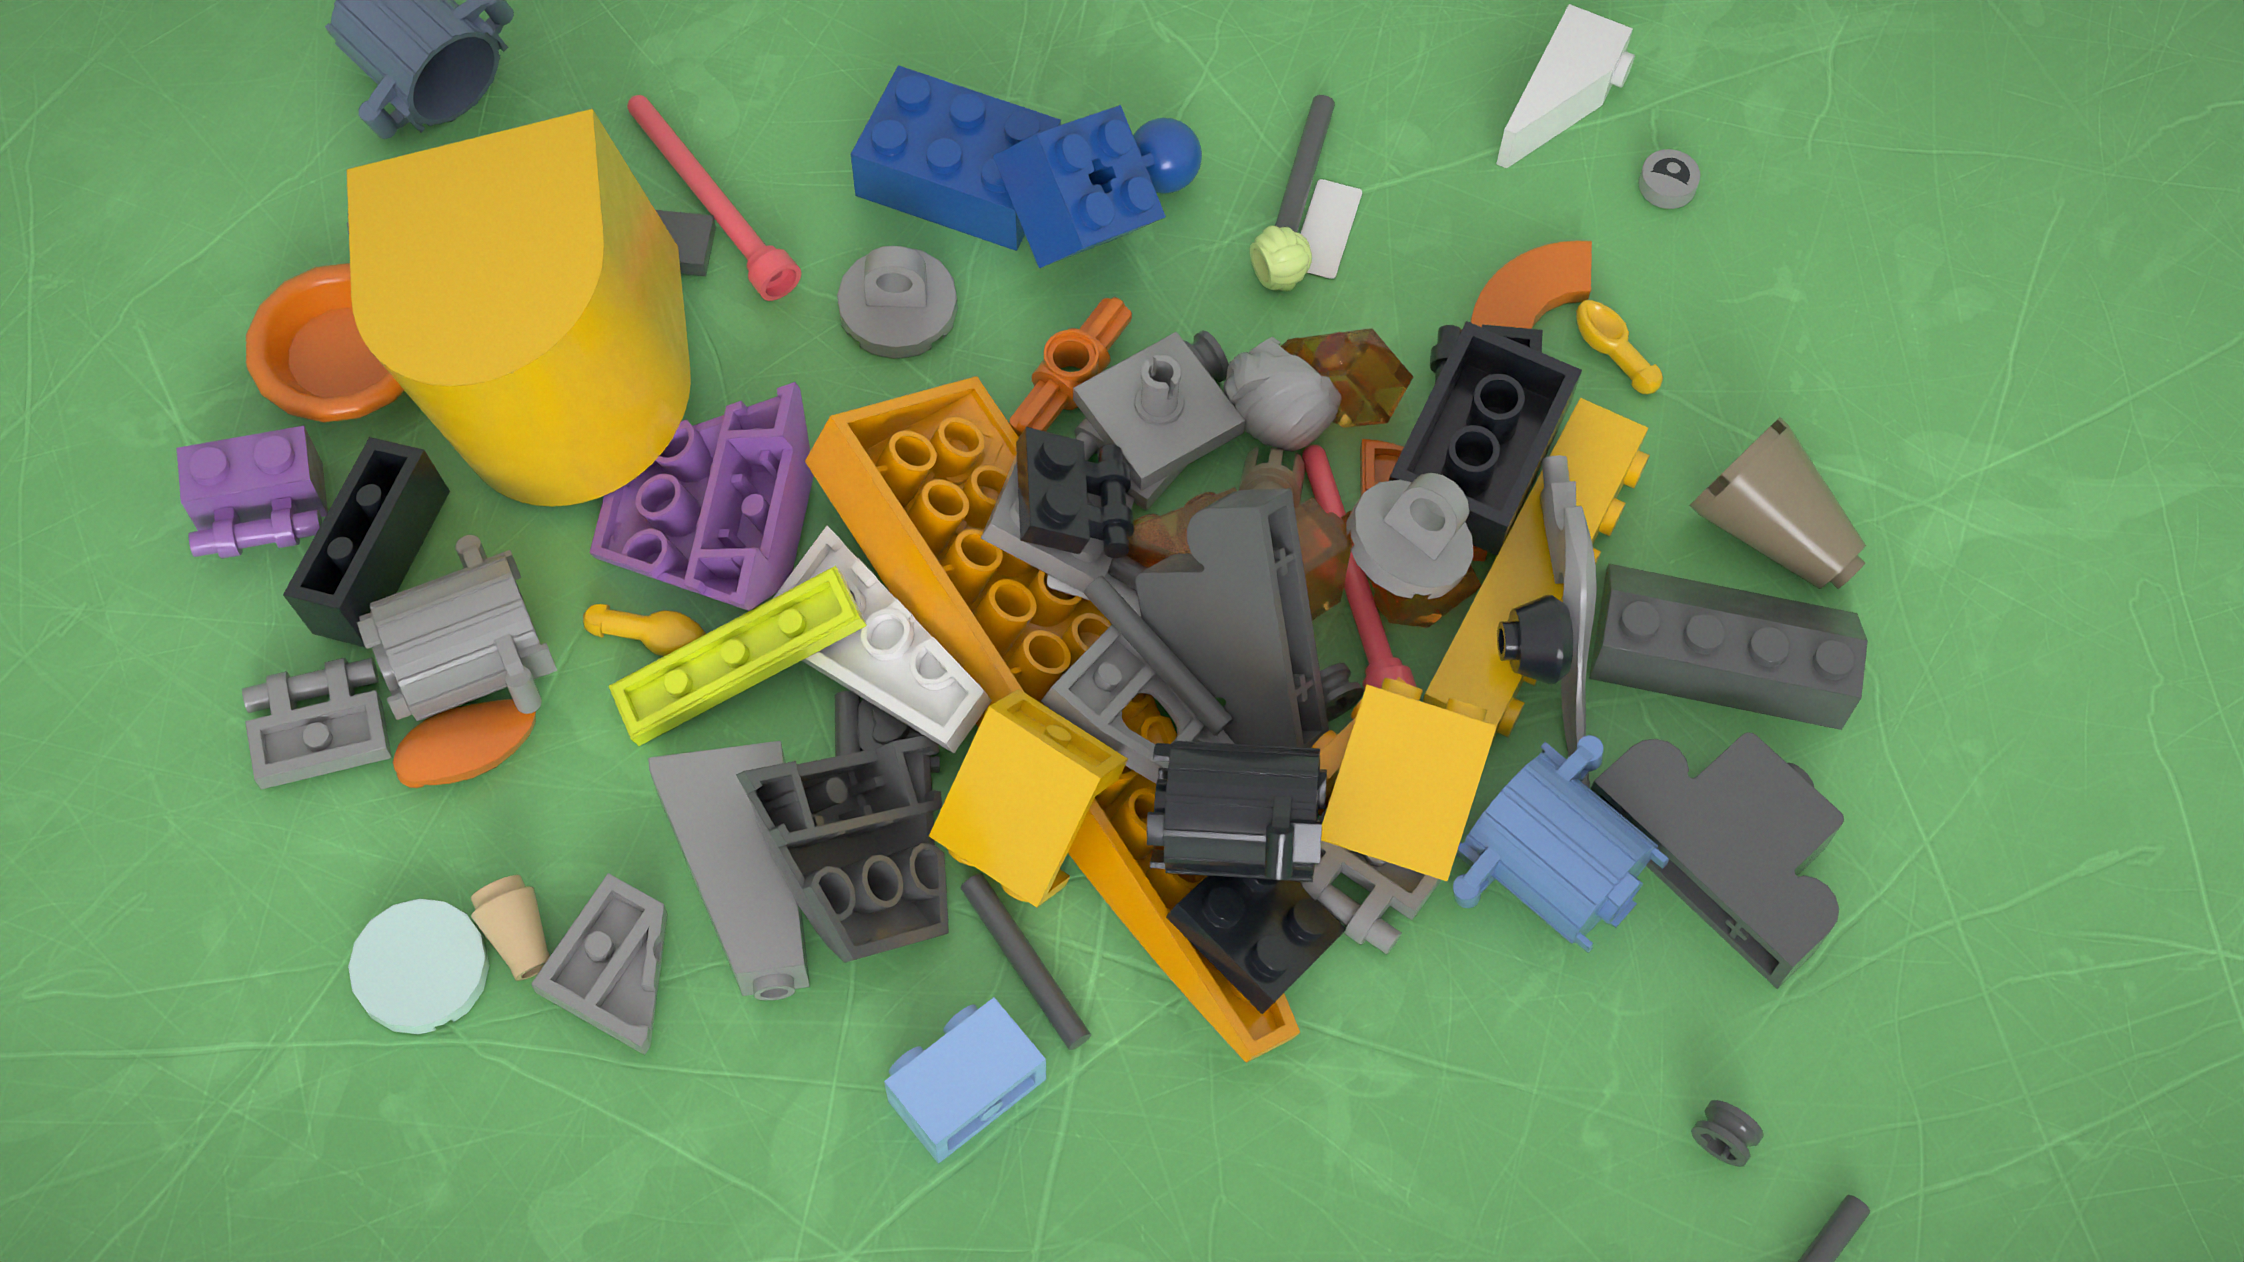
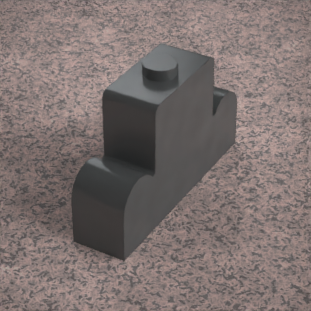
[1135,488,1329,748]
[1590,732,1844,989]

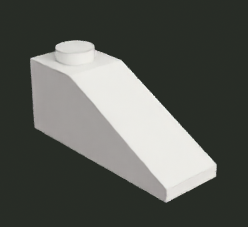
[1496,4,1635,168]

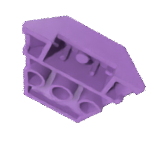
[589,382,814,611]

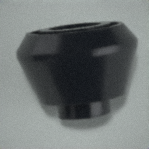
[1497,595,1573,684]

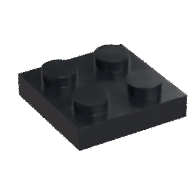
[1166,876,1346,1014]

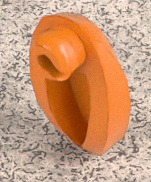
[393,699,536,788]

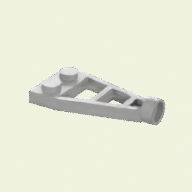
[1041,625,1234,783]

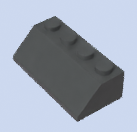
[1589,564,1868,730]

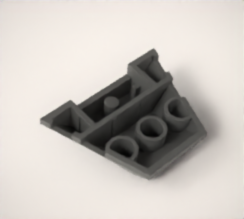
[736,736,949,963]

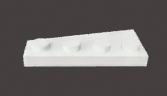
[773,526,992,753]

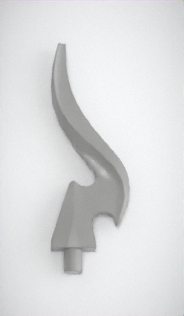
[1539,455,1597,789]

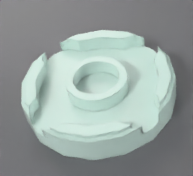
[348,899,490,1034]

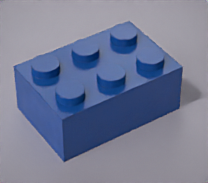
[851,65,1061,251]

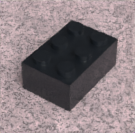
[1389,321,1582,556]

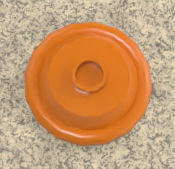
[246,263,404,423]

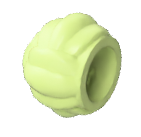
[1250,226,1312,292]

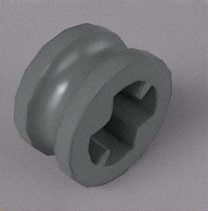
[1184,330,1229,382]
[1320,663,1364,721]
[1691,1100,1764,1167]

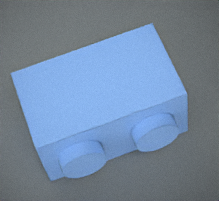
[884,997,1046,1164]

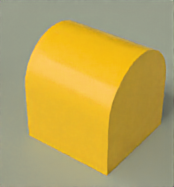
[347,109,691,507]

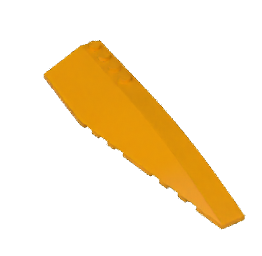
[805,376,1300,1063]

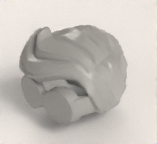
[1224,337,1342,452]

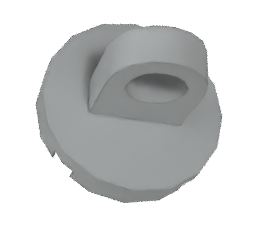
[837,246,958,359]
[1346,473,1473,599]

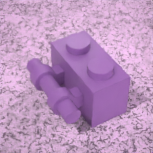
[176,425,328,559]

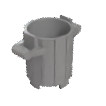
[357,535,558,721]

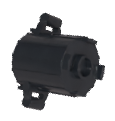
[1147,740,1327,882]

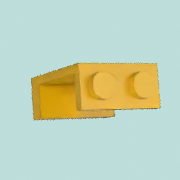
[1321,678,1497,881]
[929,689,1128,908]

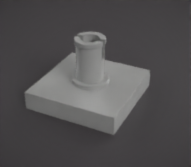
[1073,332,1245,491]

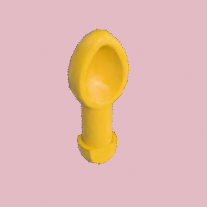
[1576,300,1663,395]
[583,604,706,657]

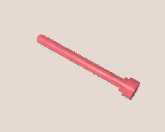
[627,95,801,301]
[1302,445,1417,692]

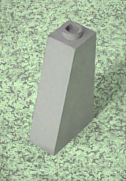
[648,741,810,1000]

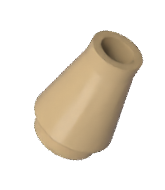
[471,875,550,981]

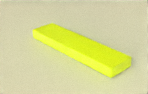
[608,565,867,746]

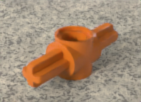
[1009,297,1132,437]

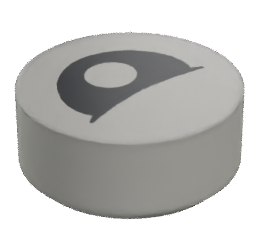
[1639,149,1700,209]

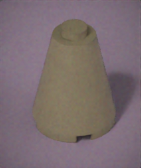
[1689,417,1866,589]

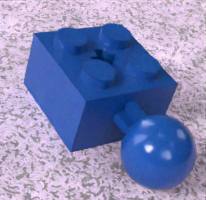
[993,105,1202,268]

